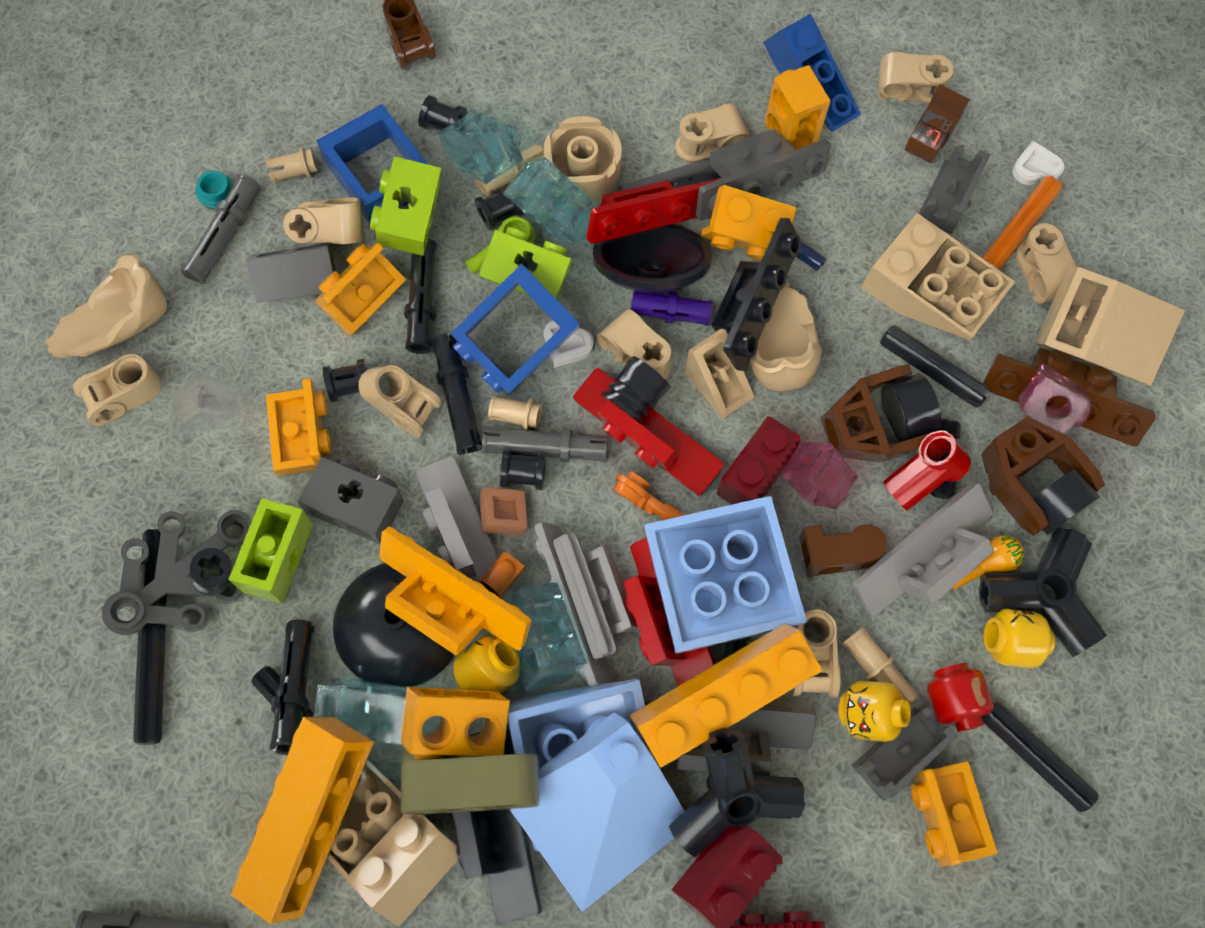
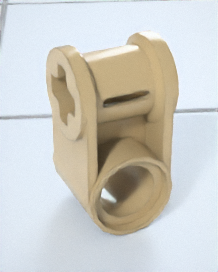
[878,52,954,103]
[675,103,751,162]
[283,197,365,244]
[1015,223,1078,304]
[597,309,671,379]
[73,354,162,426]
[359,365,442,437]
[790,609,841,698]

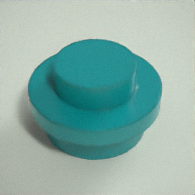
[195,171,234,209]

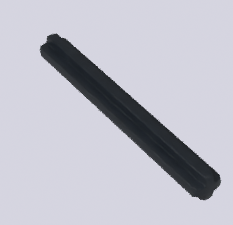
[133,529,167,745]

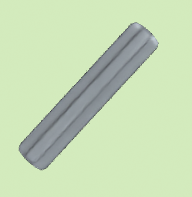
[553,533,617,659]

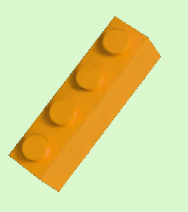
[629,623,822,768]
[231,717,374,924]

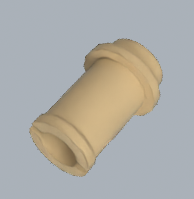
[266,147,318,183]
[488,395,542,431]

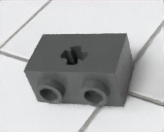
[298,457,404,545]

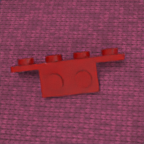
[586,178,721,244]
[573,368,724,496]
[623,538,716,687]

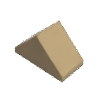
[685,328,754,419]

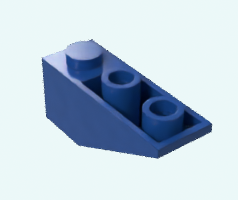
[763,13,861,132]

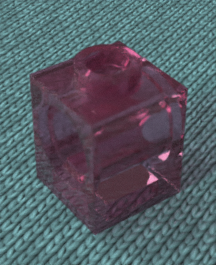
[1019,365,1091,435]
[780,441,858,509]

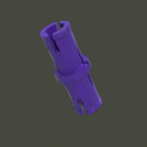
[630,291,712,326]

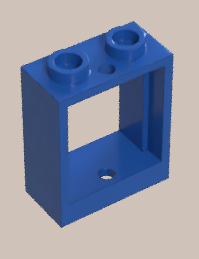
[316,104,429,224]
[450,263,581,394]

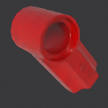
[883,430,971,511]

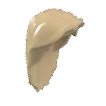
[45,254,167,359]
[749,280,822,392]

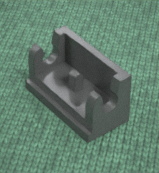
[919,145,990,234]
[247,243,336,303]
[851,707,958,801]

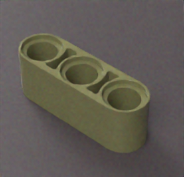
[401,754,539,814]

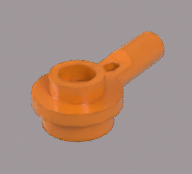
[613,471,685,520]

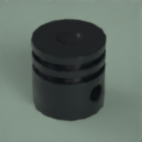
[600,356,671,424]

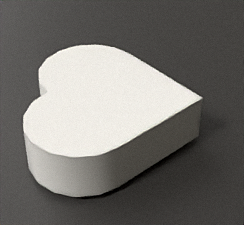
[1013,141,1064,185]
[544,321,594,368]

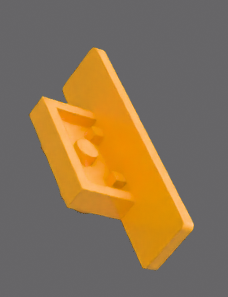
[379,526,531,656]

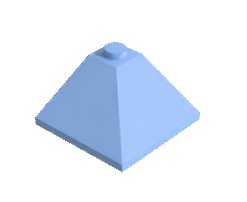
[644,496,807,654]
[506,679,655,851]
[510,713,684,912]

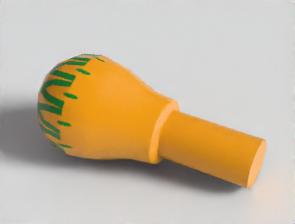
[951,535,1025,591]

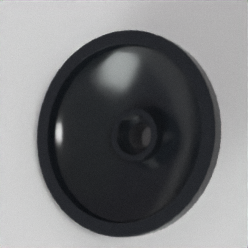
[593,225,712,294]
[333,563,455,690]

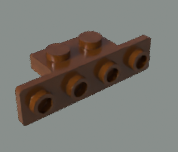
[983,347,1155,447]

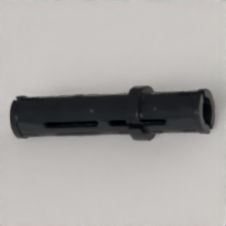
[404,238,436,354]
[431,333,482,455]
[269,619,314,755]

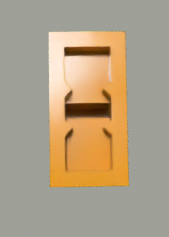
[764,65,830,150]
[400,687,510,760]

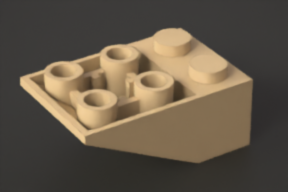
[861,213,1016,340]
[1035,267,1185,386]
[327,759,458,927]

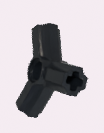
[979,527,1107,658]
[669,727,806,858]

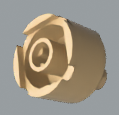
[544,116,622,208]

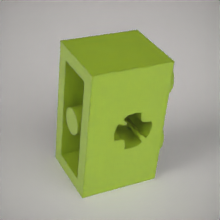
[370,156,442,256]
[478,227,573,301]
[228,498,314,604]

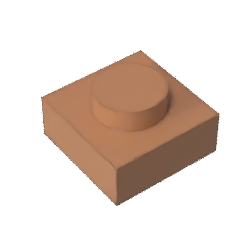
[479,487,528,536]

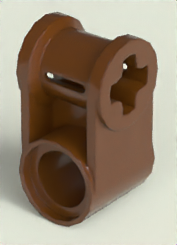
[382,0,436,69]

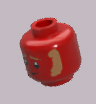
[927,663,994,733]

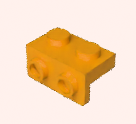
[701,185,797,261]
[314,242,406,335]
[266,378,332,477]
[910,761,998,867]

